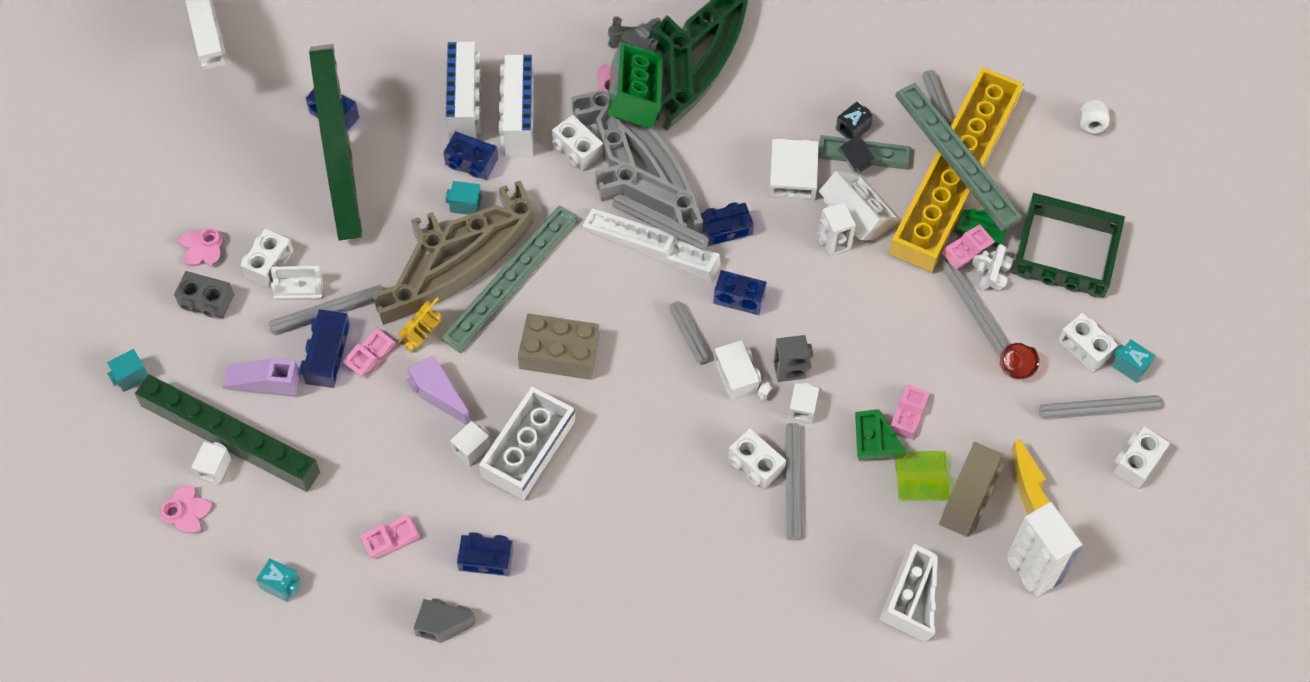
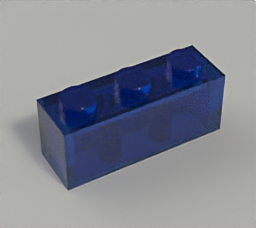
[300,309,351,388]

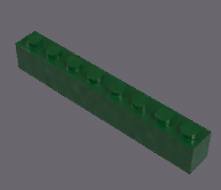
[134,374,320,492]

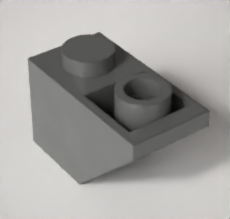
[414,598,476,643]

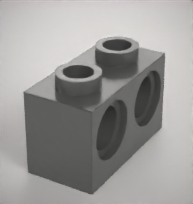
[174,271,235,318]
[773,335,813,382]

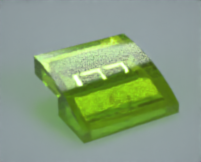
[895,451,949,501]

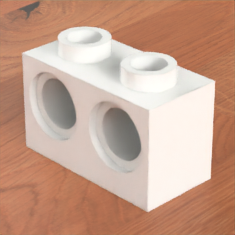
[552,115,604,171]
[240,229,293,288]
[1058,313,1118,373]
[1114,427,1170,489]
[728,429,786,490]

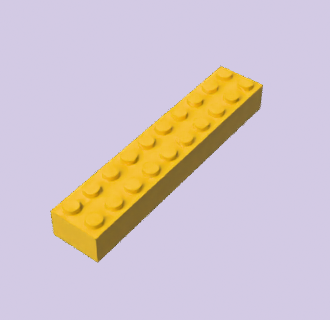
[889,67,1024,272]

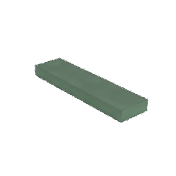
[818,135,911,170]

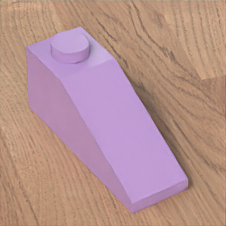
[407,355,470,425]

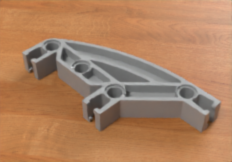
[571,90,703,234]

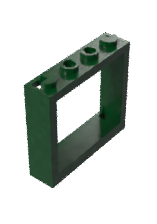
[1012,192,1125,298]

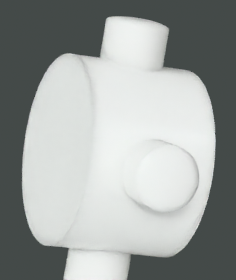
[757,382,773,400]

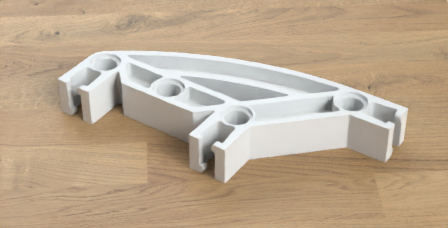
[186,0,226,70]

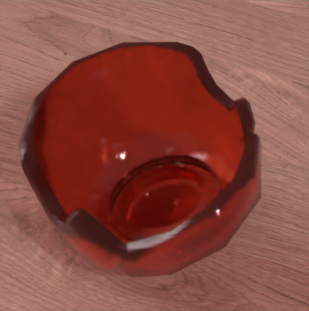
[999,342,1040,380]

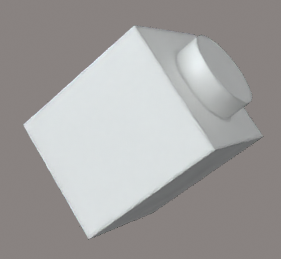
[788,383,819,424]
[450,421,491,466]
[191,442,231,485]

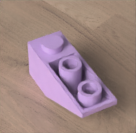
[222,358,300,396]

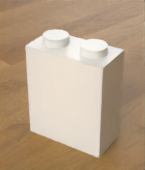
[769,138,818,200]

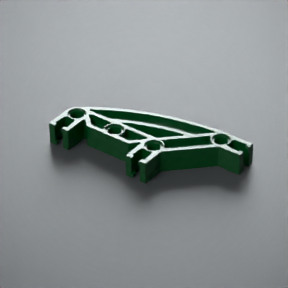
[648,0,748,131]
[309,44,362,241]

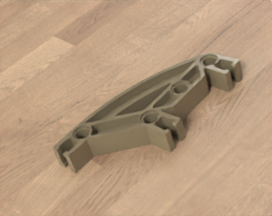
[372,180,533,325]

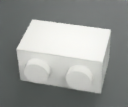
[714,340,762,401]

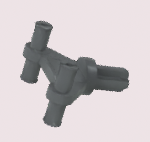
[608,16,662,53]

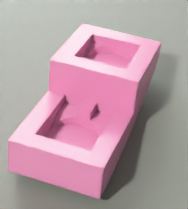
[941,224,995,270]
[343,327,397,377]
[891,384,930,439]
[360,513,421,559]

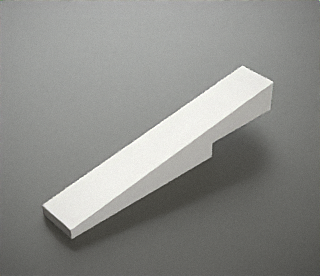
[582,208,721,283]

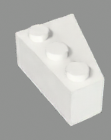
[879,544,938,643]

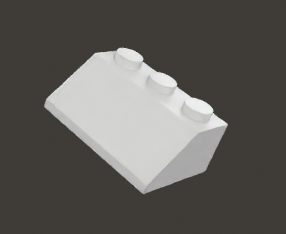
[819,171,901,240]

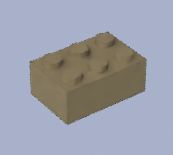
[518,313,600,380]
[939,442,1004,537]

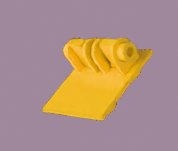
[397,297,442,352]

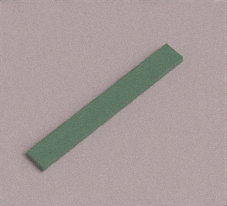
[895,83,1022,231]
[441,205,578,353]

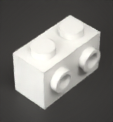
[817,202,856,256]

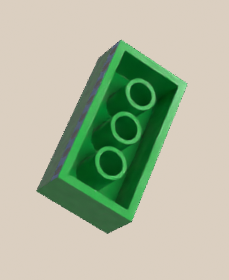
[608,41,663,128]

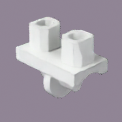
[972,244,1014,291]

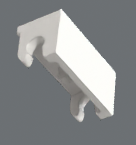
[271,266,323,300]

